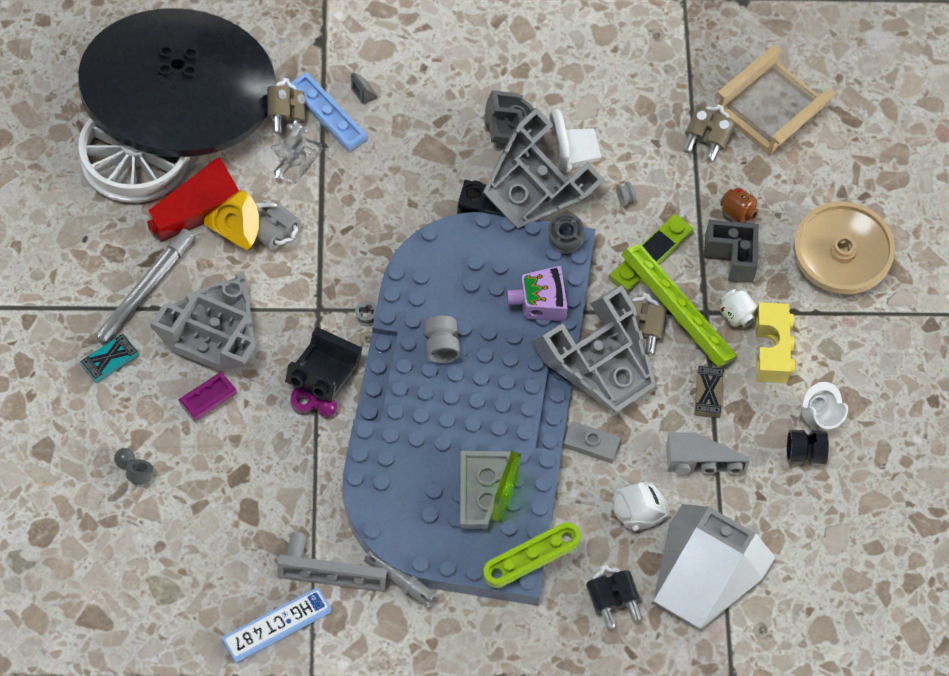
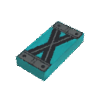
[80,334,139,383]

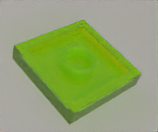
[492,451,521,523]

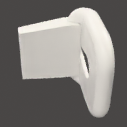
[549,108,601,173]

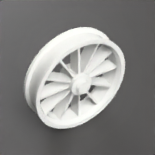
[78,118,190,203]

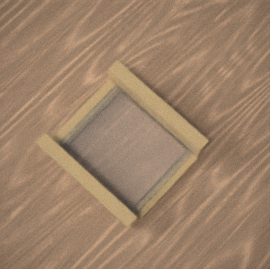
[717,44,836,156]

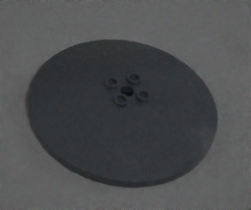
[78,8,275,157]

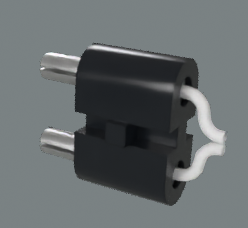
[586,565,641,629]

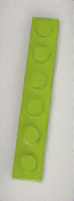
[621,244,737,368]

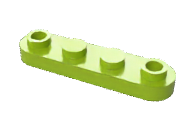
[483,522,581,588]

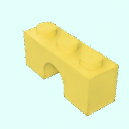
[755,302,795,383]

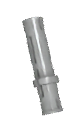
[364,550,438,608]

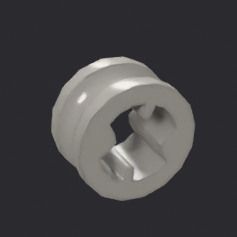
[616,182,636,206]
[355,301,377,327]

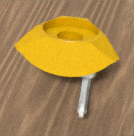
[204,190,277,250]

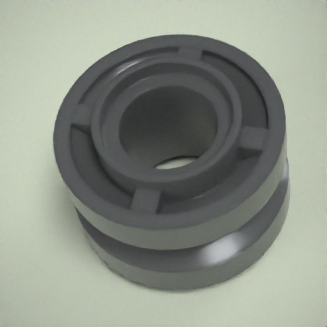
[549,213,584,254]

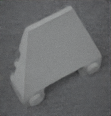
[483,107,605,229]
[531,285,656,413]

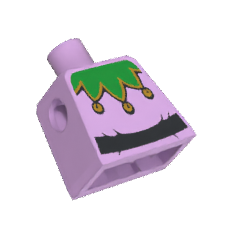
[506,266,568,321]

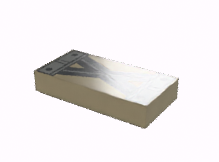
[694,366,724,418]

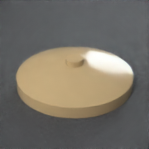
[793,202,895,294]

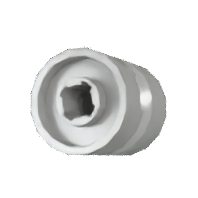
[424,315,460,363]

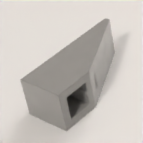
[666,432,750,475]

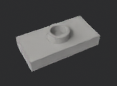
[563,421,621,463]

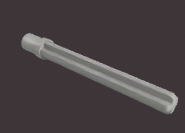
[95,229,195,345]

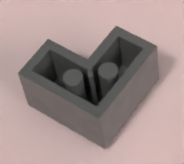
[704,220,759,283]

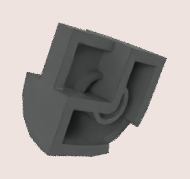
[484,90,544,144]

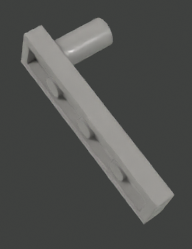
[278,532,387,592]

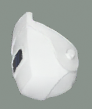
[612,482,671,531]

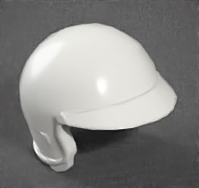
[801,382,848,431]

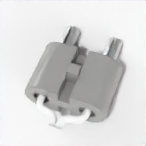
[256,200,301,250]

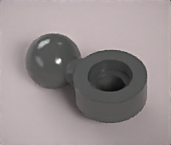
[114,448,153,485]

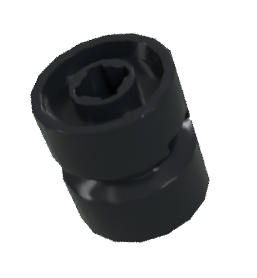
[786,430,829,465]

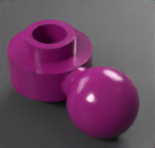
[290,388,337,417]

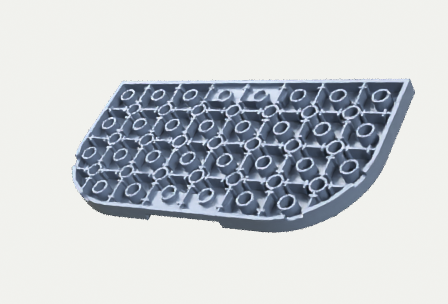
[343,212,596,606]

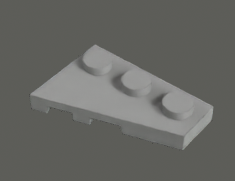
[460,451,514,529]

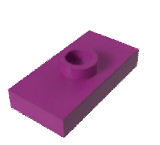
[179,371,237,422]

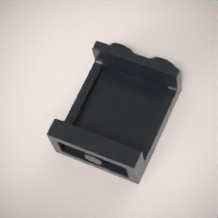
[285,327,362,403]

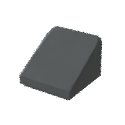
[351,72,378,105]

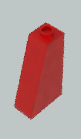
[147,157,239,242]

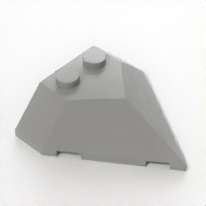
[150,271,256,371]

